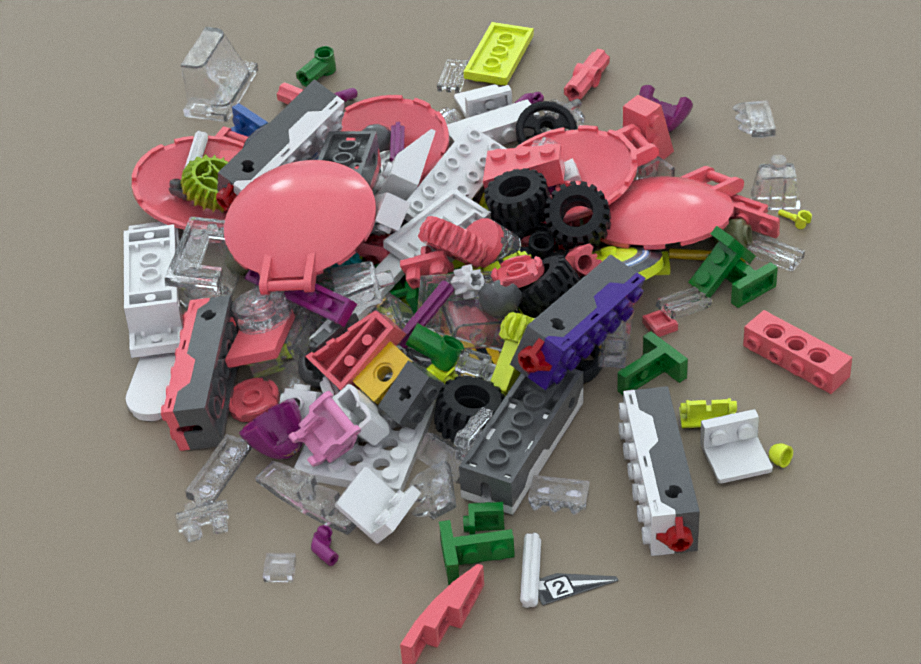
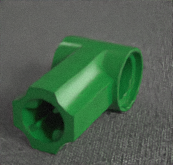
[296,46,336,87]
[405,323,464,372]

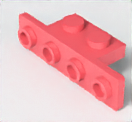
[729,194,780,238]

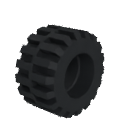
[484,168,551,232]
[544,181,611,250]
[518,255,581,318]
[434,376,505,447]

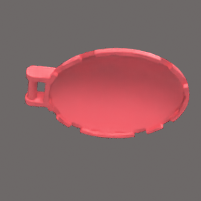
[341,95,450,187]
[516,124,659,224]
[131,126,248,232]
[224,160,376,295]
[583,166,744,250]

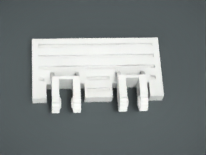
[383,189,491,262]

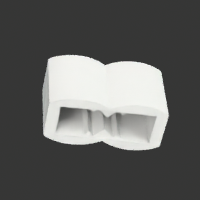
[334,384,389,446]

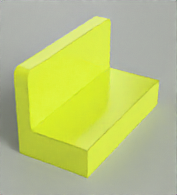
[490,340,521,397]

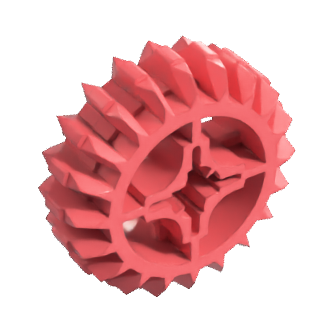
[418,216,489,266]

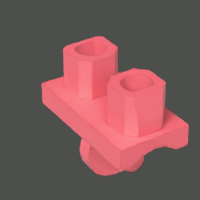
[400,245,454,289]

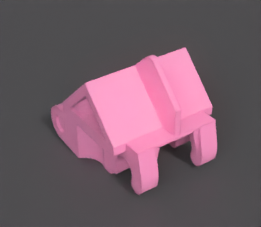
[288,391,361,467]

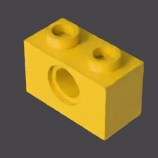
[353,341,412,405]

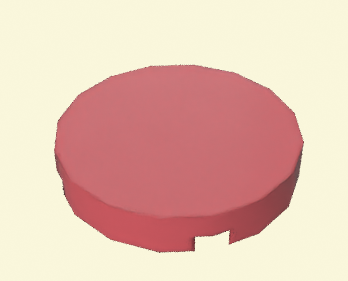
[464,218,504,269]
[491,255,544,288]
[229,377,280,422]

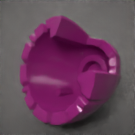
[639,85,693,132]
[239,398,303,459]

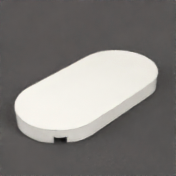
[126,353,176,421]

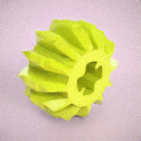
[499,312,535,343]

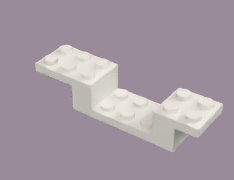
[124,222,183,358]

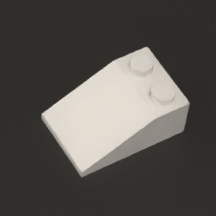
[373,129,436,201]

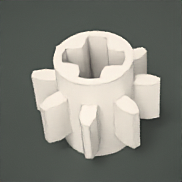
[451,264,485,300]

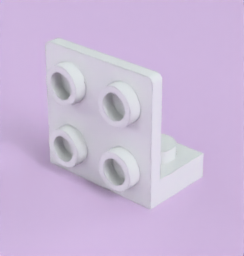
[454,84,512,118]
[700,409,773,484]
[335,467,421,544]

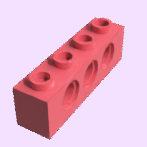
[743,310,852,394]

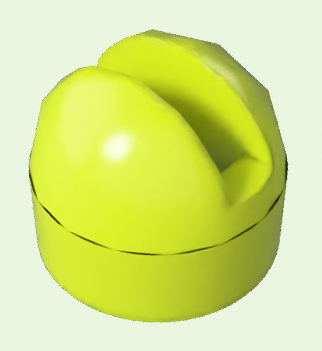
[769,443,793,468]

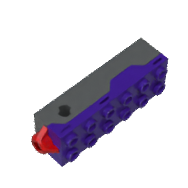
[510,255,646,390]

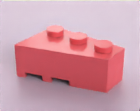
[623,95,674,175]
[483,144,565,189]
[305,310,406,390]

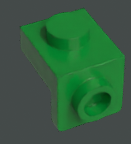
[463,502,505,535]

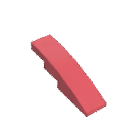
[400,564,484,664]

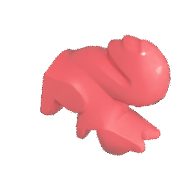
[565,244,602,277]

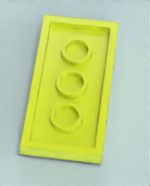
[463,22,534,85]

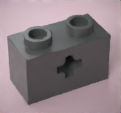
[378,360,444,430]

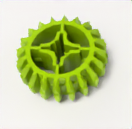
[181,154,228,213]

